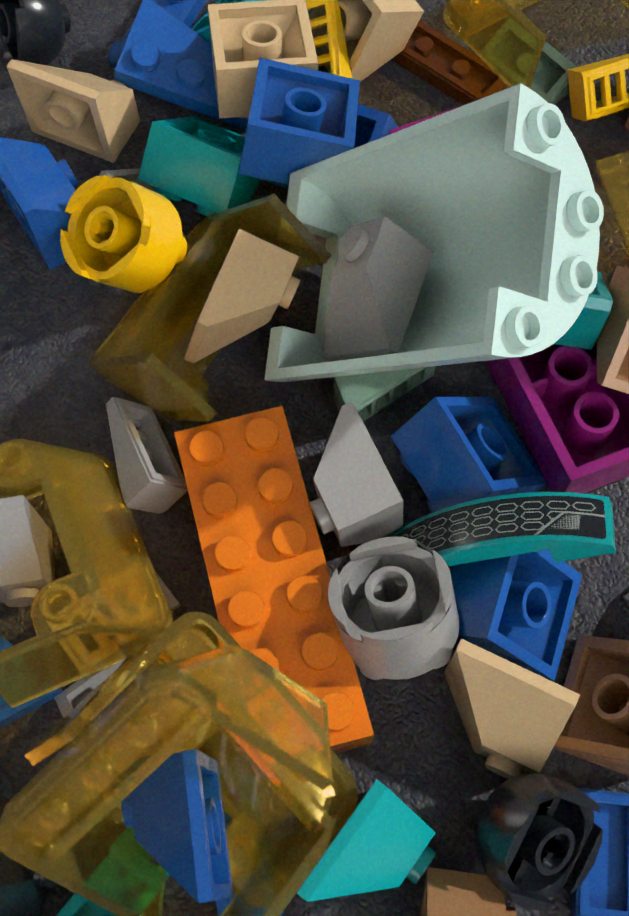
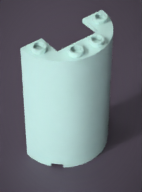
[264,83,604,382]

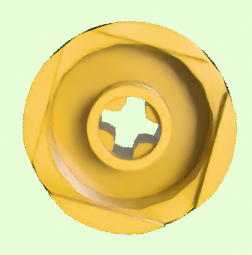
[60,175,187,293]

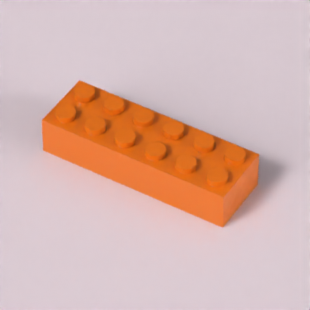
[174,406,374,775]

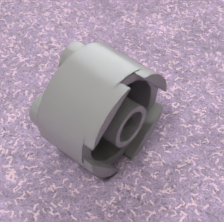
[328,536,459,680]

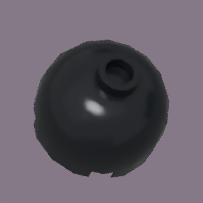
[0,0,71,71]
[475,773,603,910]

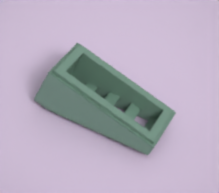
[333,366,436,422]

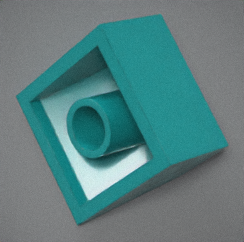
[138,116,262,219]

